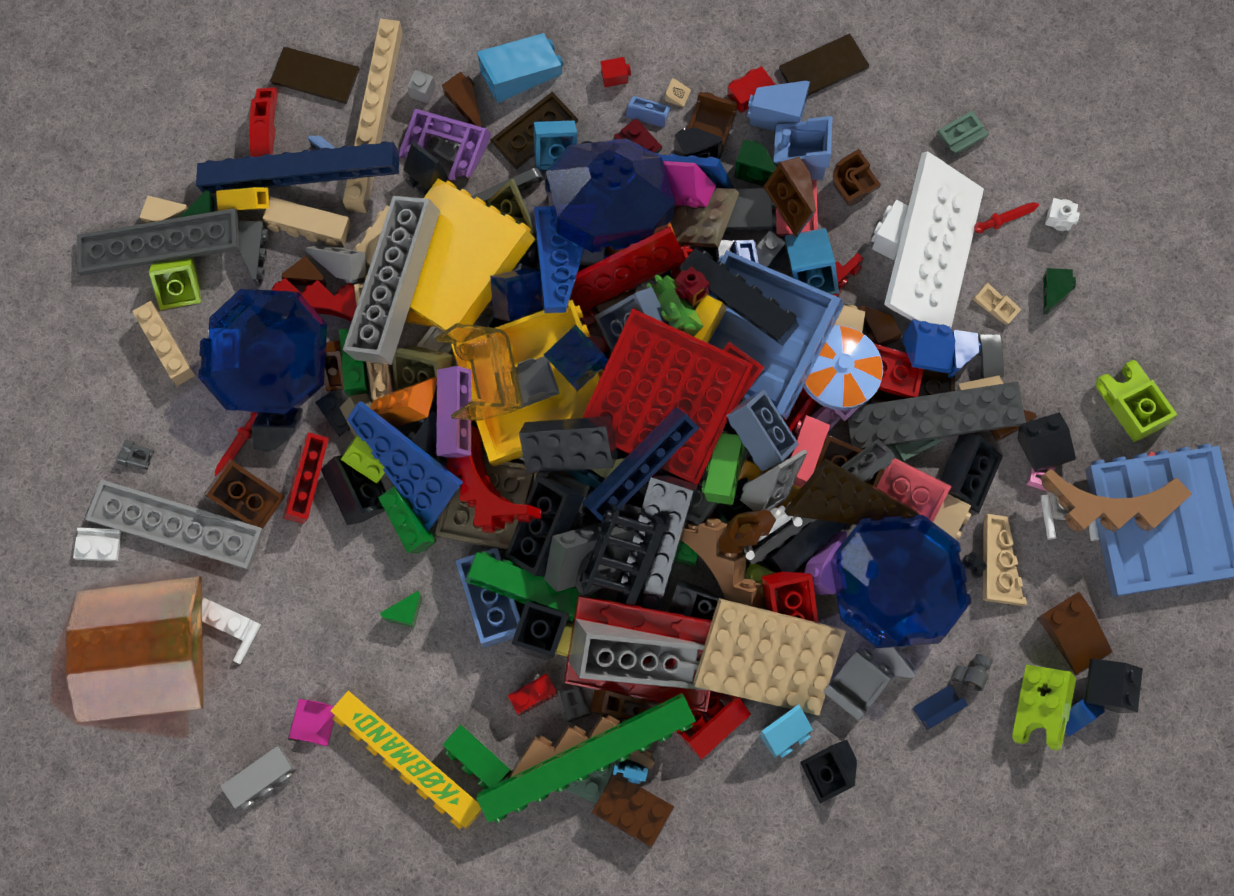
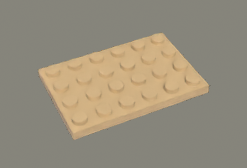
[693,598,846,715]

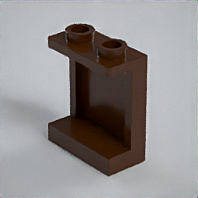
[686,92,738,153]

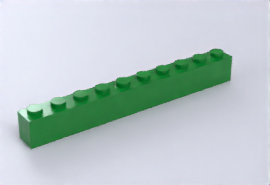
[476,693,696,823]

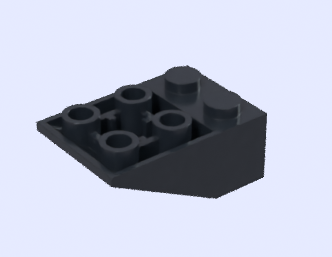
[669,581,730,621]

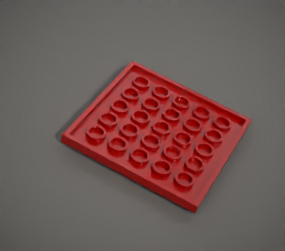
[582,309,753,485]

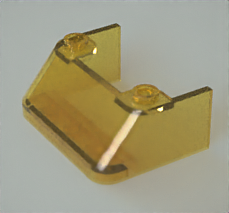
[435,323,523,421]

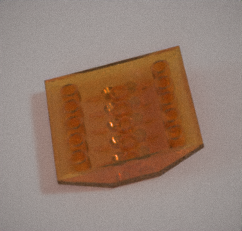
[66,576,203,723]

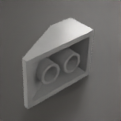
[740,449,808,511]

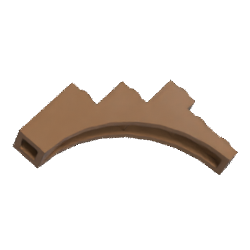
[1040,469,1192,533]
[682,518,763,609]
[507,714,655,779]

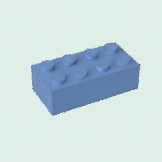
[455,548,520,648]

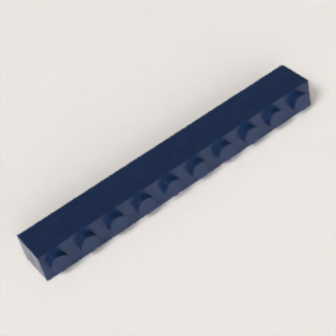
[196,141,400,194]

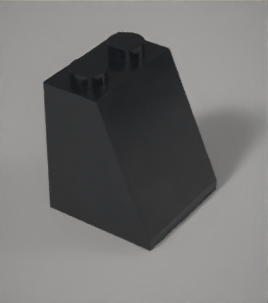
[511,601,569,660]

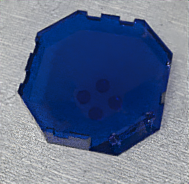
[545,138,675,253]
[198,289,327,414]
[830,515,971,649]

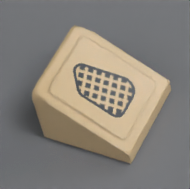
[665,78,691,107]

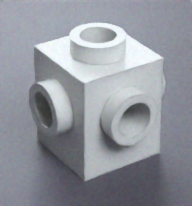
[1045,198,1080,231]

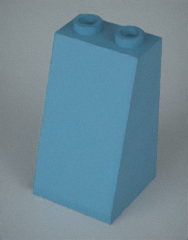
[477,33,564,103]
[785,228,839,294]

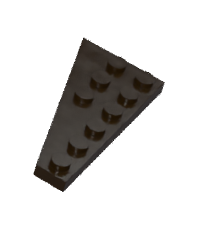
[784,458,920,531]

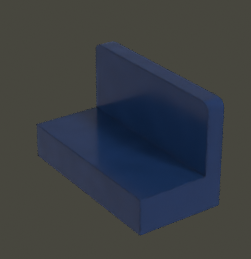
[913,685,968,730]

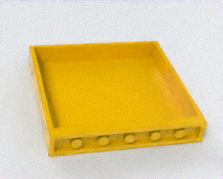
[365,179,535,341]
[451,300,603,467]

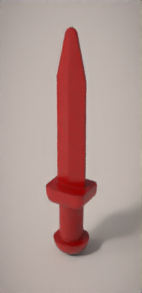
[974,202,1039,234]
[215,411,258,476]

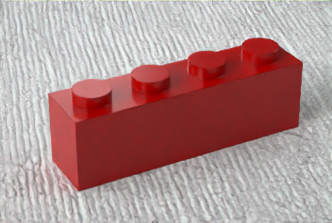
[282,432,329,524]

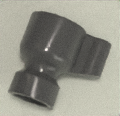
[952,654,993,691]

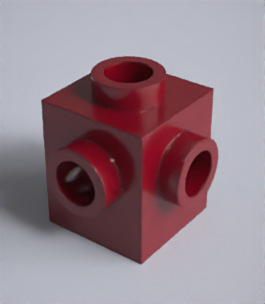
[675,267,710,307]

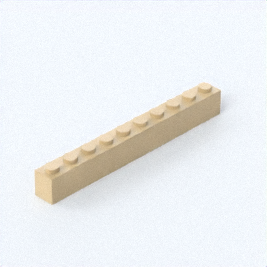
[343,19,403,213]

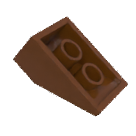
[764,157,816,236]
[203,459,285,529]
[1037,592,1113,675]

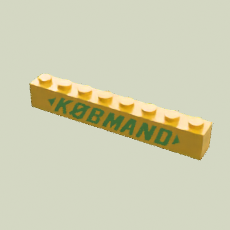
[330,691,483,830]

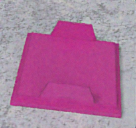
[289,699,335,746]

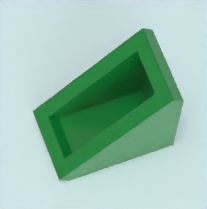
[380,591,422,628]

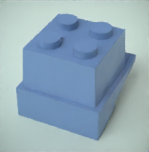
[773,116,833,180]

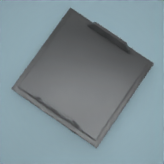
[507,355,560,409]

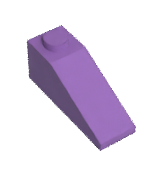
[805,531,847,595]

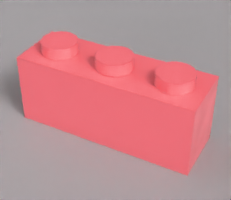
[782,415,830,488]

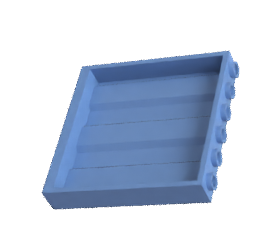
[698,250,844,420]
[1085,444,1234,597]

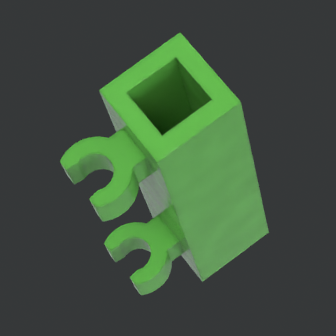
[647,275,704,336]

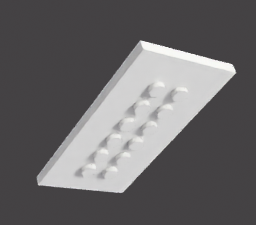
[884,151,984,328]

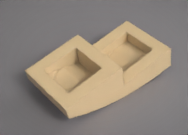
[972,283,1021,325]

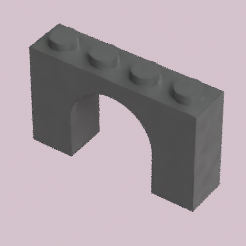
[544,516,636,592]

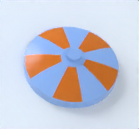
[803,325,883,410]

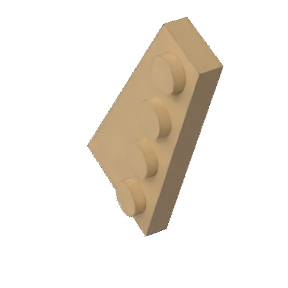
[983,514,1027,606]

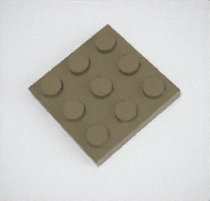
[671,188,739,248]

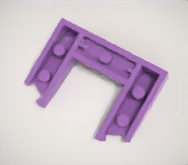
[399,109,491,181]

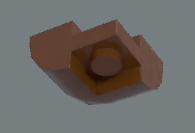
[833,149,881,206]
[719,510,776,554]

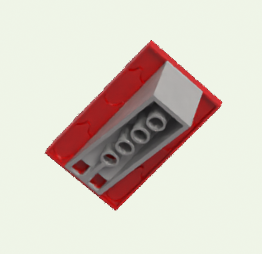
[564,595,712,712]

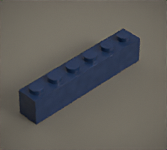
[582,407,699,523]

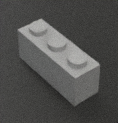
[220,746,296,811]

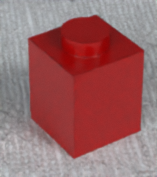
[600,57,631,87]

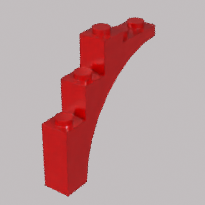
[244,278,357,337]
[446,426,541,533]

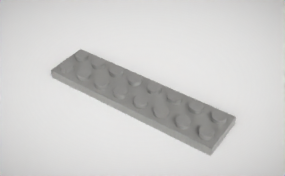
[85,480,264,570]

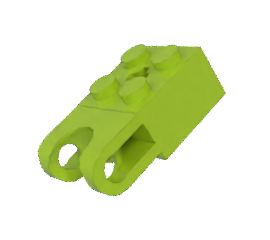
[1095,360,1177,443]
[1012,664,1076,751]

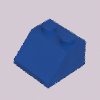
[902,320,956,373]

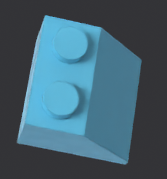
[759,704,813,758]

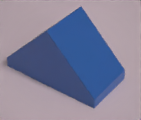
[1065,698,1105,737]

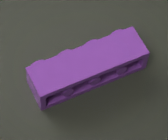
[436,366,471,459]

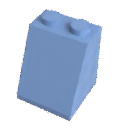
[747,81,810,131]

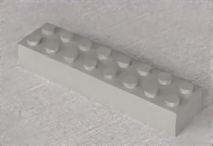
[343,196,440,365]

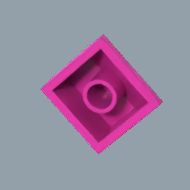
[661,161,716,208]

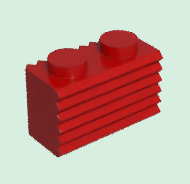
[507,674,557,717]

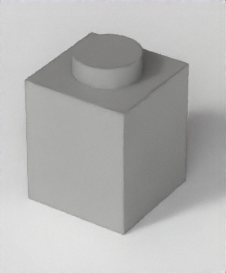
[407,70,436,104]

